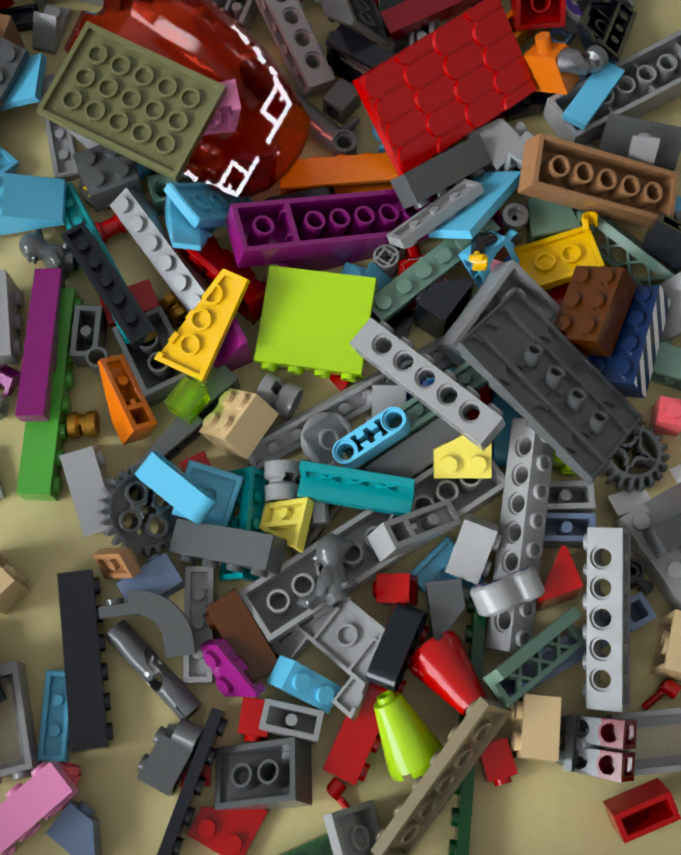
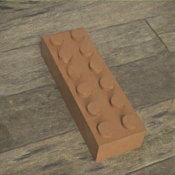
[518,133,680,229]

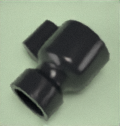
[630,558,654,596]

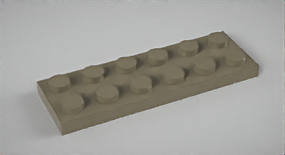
[370,697,513,855]

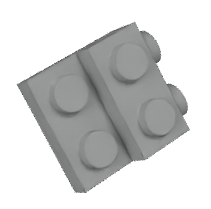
[323,800,381,855]

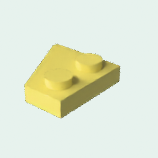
[433,435,492,478]
[259,497,315,553]

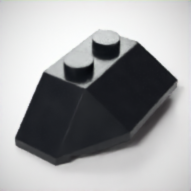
[576,0,637,64]

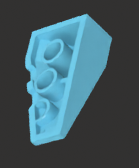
[164,194,218,251]

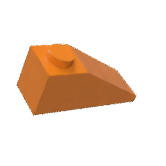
[98,354,157,445]

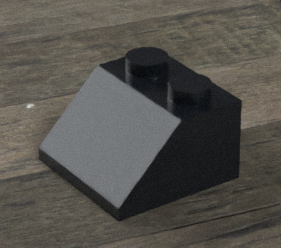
[414,277,475,339]

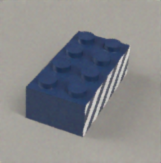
[588,285,671,398]

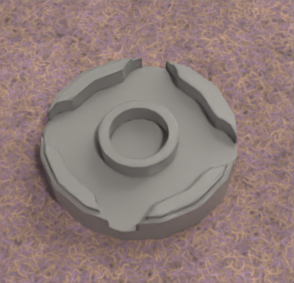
[301,412,353,466]

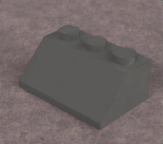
[597,112,681,171]

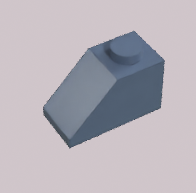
[45,800,102,855]

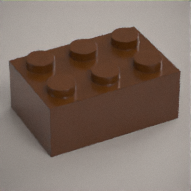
[554,266,638,357]

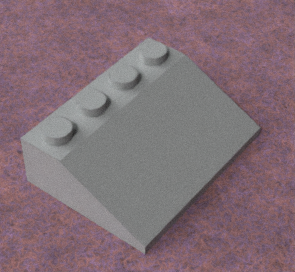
[437,260,560,386]
[613,482,681,611]

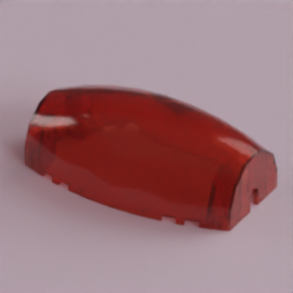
[64,0,311,197]

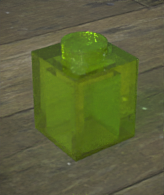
[164,376,211,425]

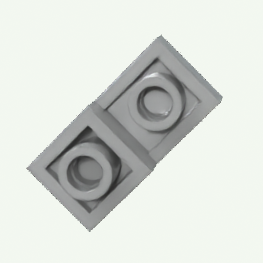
[627,133,660,165]

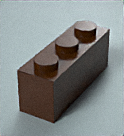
[203,588,277,683]

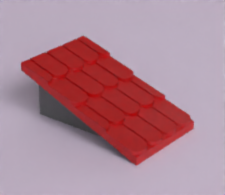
[352,0,537,176]

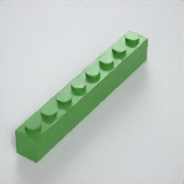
[16,288,84,501]

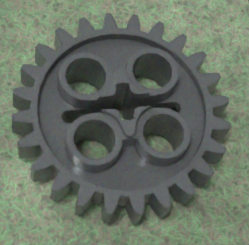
[97,464,189,556]

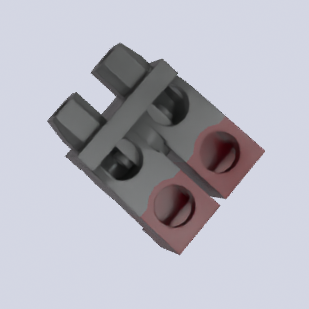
[554,714,637,782]

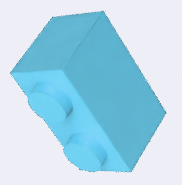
[267,655,341,714]

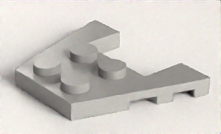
[270,600,385,721]

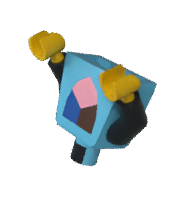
[458,229,522,288]

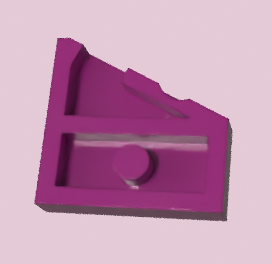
[199,638,266,697]

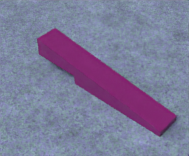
[15,268,63,422]

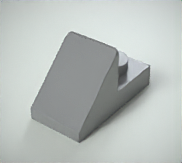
[32,4,72,54]

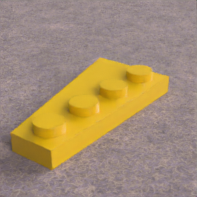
[154,268,250,382]

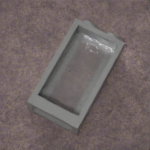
[0,661,40,784]
[605,707,681,776]

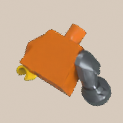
[523,31,609,95]

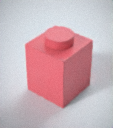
[649,396,681,437]

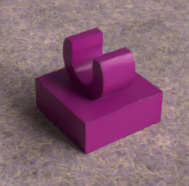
[0,364,21,397]

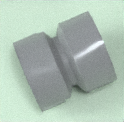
[256,372,304,420]
[264,460,300,503]

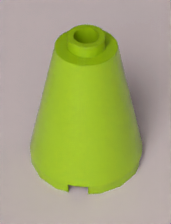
[373,690,443,782]

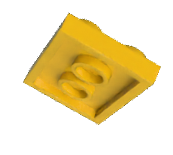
[514,226,605,290]

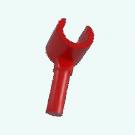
[641,679,681,711]
[327,777,350,809]

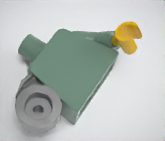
[501,197,598,244]

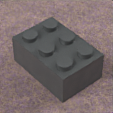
[112,305,199,407]

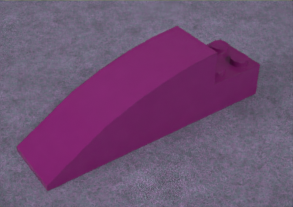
[225,189,434,271]

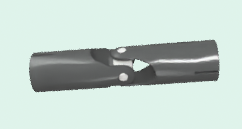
[105,620,202,720]

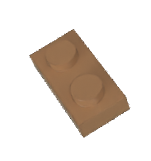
[91,547,142,579]

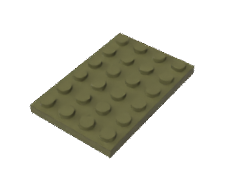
[36,21,227,182]

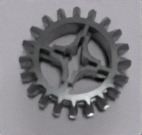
[599,421,670,493]

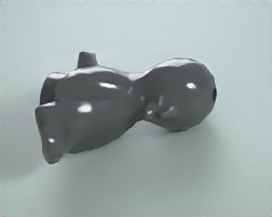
[19,229,79,288]
[297,533,359,610]

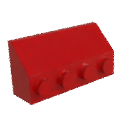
[177,236,267,325]

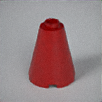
[409,631,488,717]

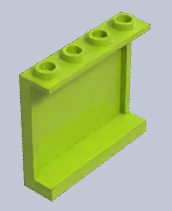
[254,265,379,382]

